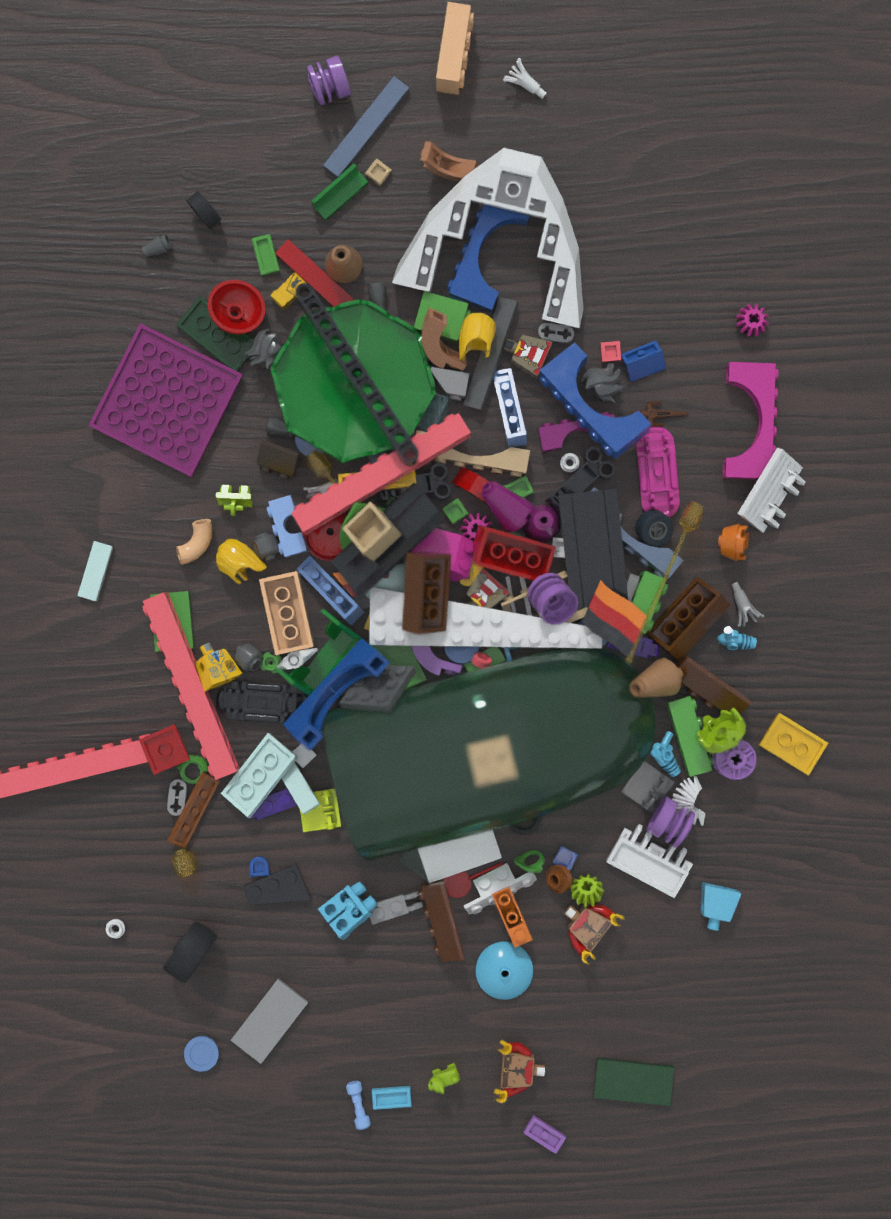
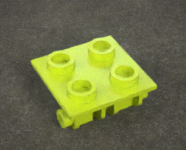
[300,788,341,832]

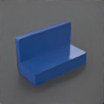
[621,341,666,382]

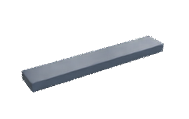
[323,76,409,178]

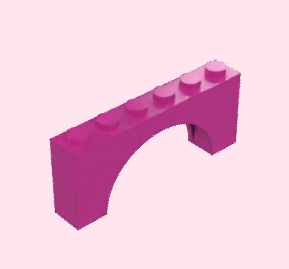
[722,362,779,480]

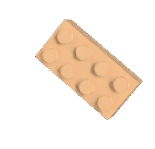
[436,2,474,95]
[259,571,315,655]

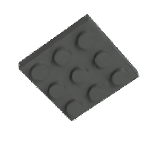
[339,665,416,712]

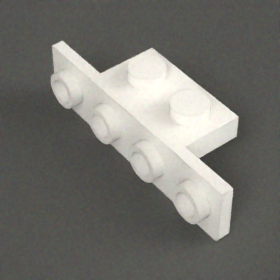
[464,863,537,915]

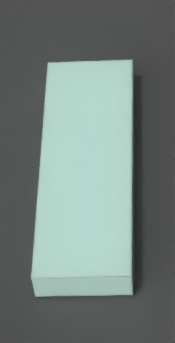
[77,541,113,601]
[282,762,321,815]

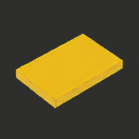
[759,713,828,776]

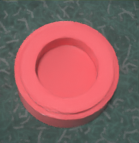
[472,652,492,669]

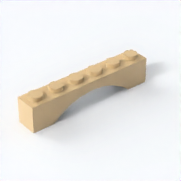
[416,430,530,477]

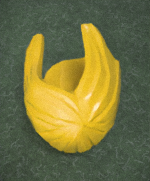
[459,313,496,361]
[216,539,267,584]

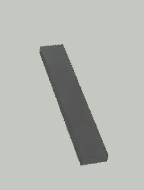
[463,297,519,411]

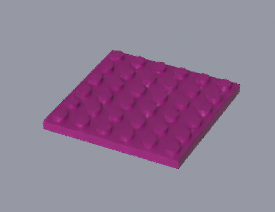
[88,323,243,477]

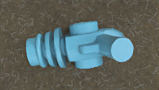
[717,627,757,650]
[650,731,681,777]

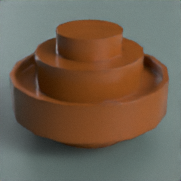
[546,864,572,894]

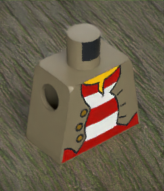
[504,335,552,379]
[466,568,510,608]

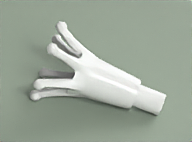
[503,58,547,99]

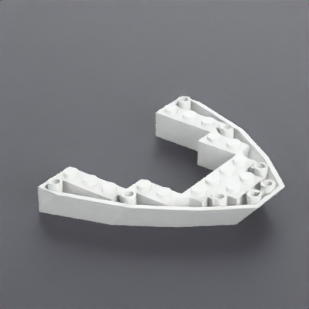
[392,148,583,328]

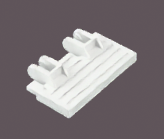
[738,448,805,533]
[606,824,693,898]

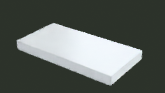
[417,821,502,883]

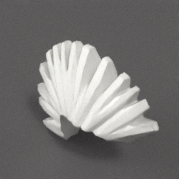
[276,648,318,670]
[672,776,705,826]

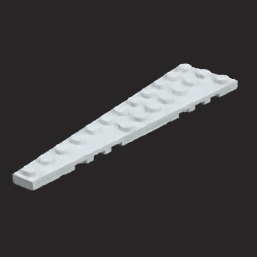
[369,587,602,648]

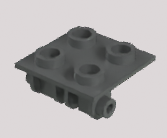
[621,760,674,813]

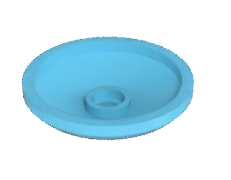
[476,941,533,1000]

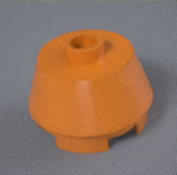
[718,523,749,562]

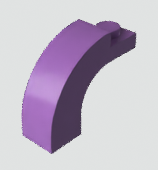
[412,646,462,676]

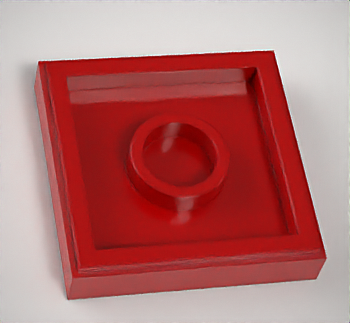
[139,724,190,775]

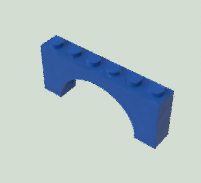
[447,205,530,313]
[539,343,651,459]
[283,638,390,751]

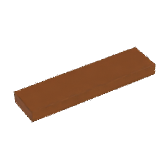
[167,772,221,848]

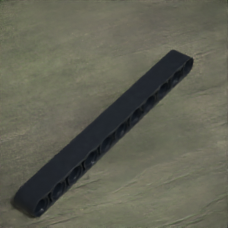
[295,283,419,466]

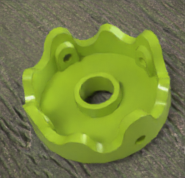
[697,708,746,754]

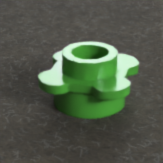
[260,652,282,674]

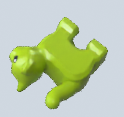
[428,1063,460,1094]

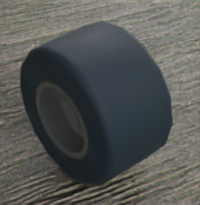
[635,509,674,547]

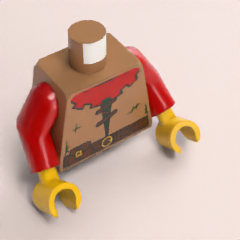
[564,904,624,965]
[494,1040,545,1103]

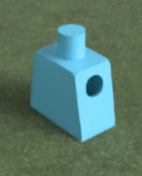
[701,882,741,931]

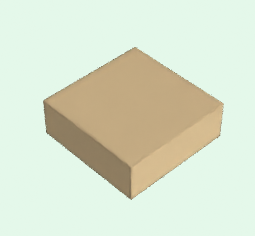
[365,158,392,186]

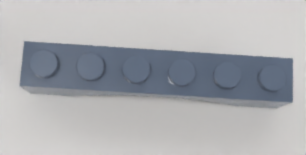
[591,487,683,579]

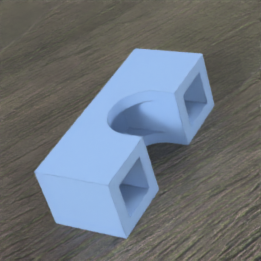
[267,495,308,558]

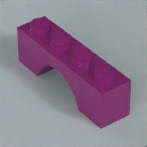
[538,412,615,453]

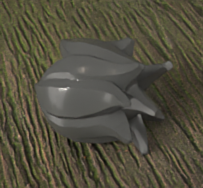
[245,329,282,371]
[581,363,624,403]

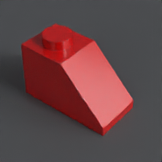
[452,467,489,503]

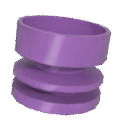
[307,55,351,106]
[527,573,578,625]
[711,740,756,780]
[646,797,696,848]

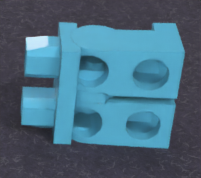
[318,881,378,940]

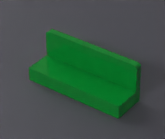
[311,163,368,221]

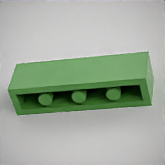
[666,695,714,777]

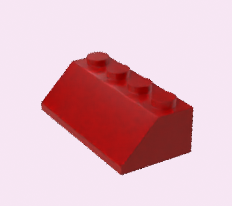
[473,525,556,581]

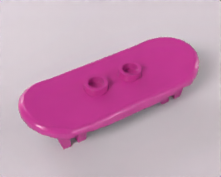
[636,427,680,518]

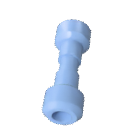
[346,1080,371,1130]

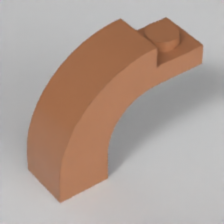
[420,141,481,183]
[422,307,467,371]

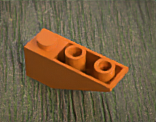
[492,886,532,947]

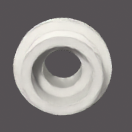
[560,453,579,472]
[106,919,125,939]

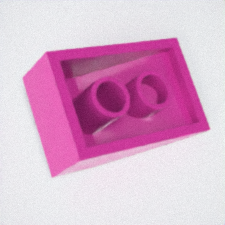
[411,528,474,582]

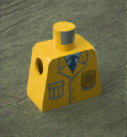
[196,643,242,692]

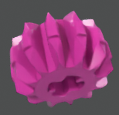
[736,304,769,337]
[461,513,492,540]

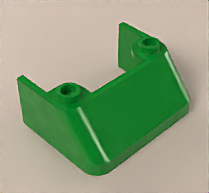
[275,609,368,695]

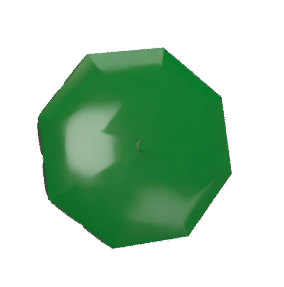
[270,299,436,463]

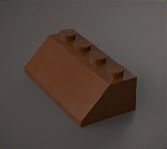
[402,552,451,635]
[646,577,731,662]
[676,657,752,715]
[419,878,465,962]

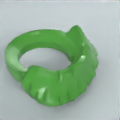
[176,755,209,784]
[514,850,545,873]

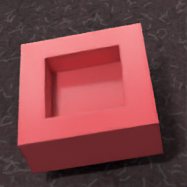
[600,341,621,363]

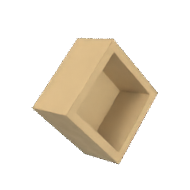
[342,502,402,561]
[467,735,517,786]

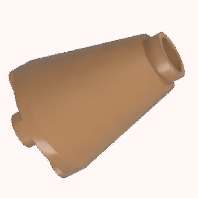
[325,245,363,284]
[630,658,683,697]

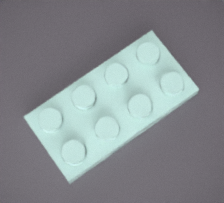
[221,733,298,818]

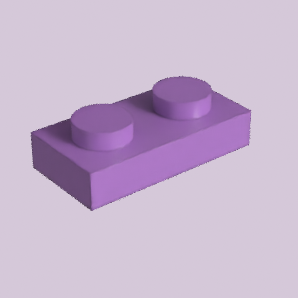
[523,1115,566,1154]

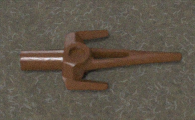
[631,401,688,427]

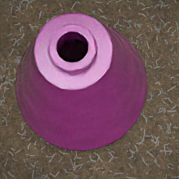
[481,481,534,533]
[522,505,560,543]

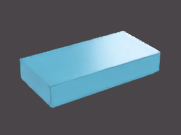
[372,1086,412,1110]

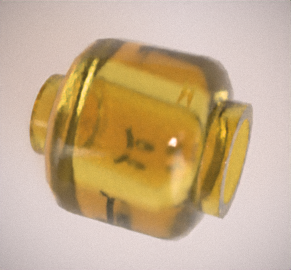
[170,848,198,878]

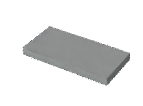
[231,978,309,1064]

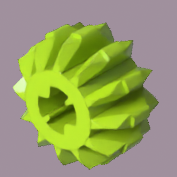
[570,873,603,908]

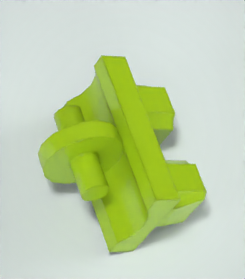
[216,485,253,516]

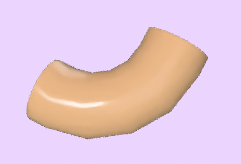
[176,519,212,565]

